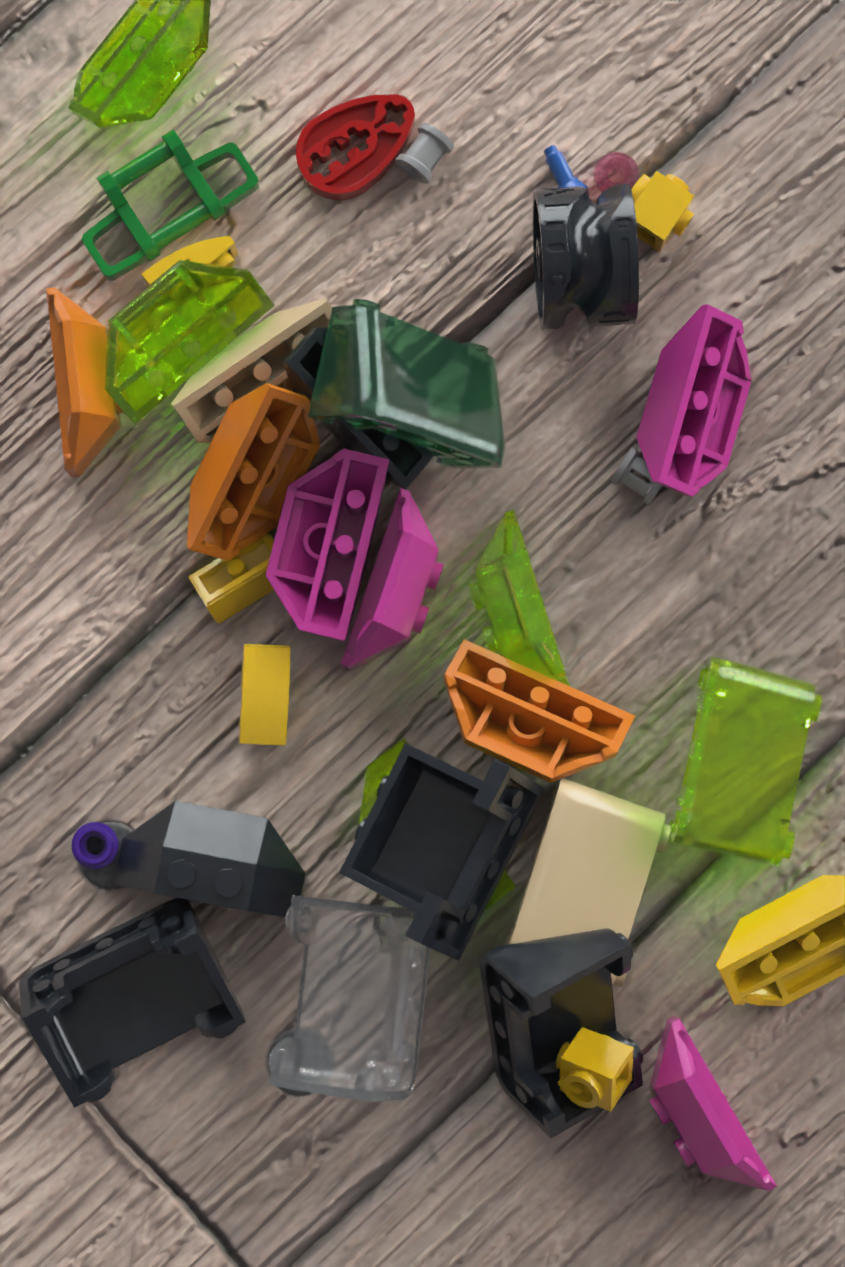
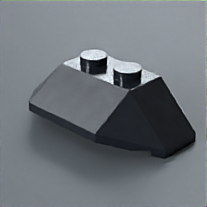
[283,325,434,490]
[114,801,306,919]

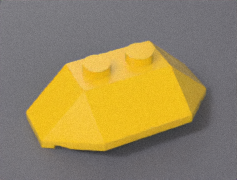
[716,875,845,1006]

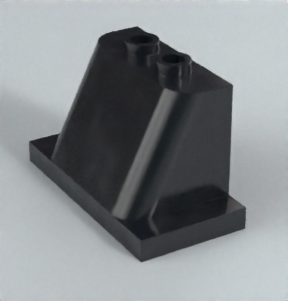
[339,743,545,961]

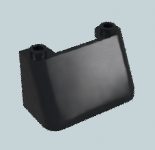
[19,898,246,1108]
[479,928,643,1139]

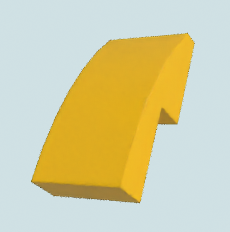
[141,236,238,299]
[238,644,291,745]

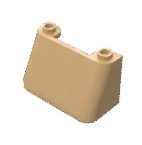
[505,778,671,988]

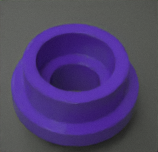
[71,822,119,869]

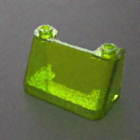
[667,656,822,867]

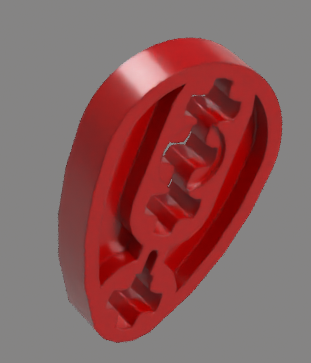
[296,94,415,200]

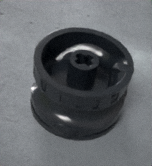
[532,184,639,330]

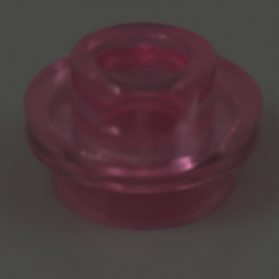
[593,152,639,193]

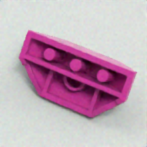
[637,304,751,497]
[266,449,389,642]
[341,488,444,671]
[649,1016,777,1191]

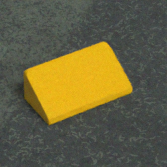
[188,533,274,623]

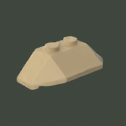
[171,298,343,443]

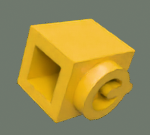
[631,171,695,252]
[556,1027,634,1112]

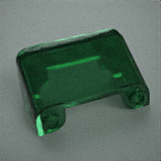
[308,299,505,469]

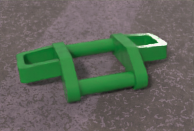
[82,130,259,281]

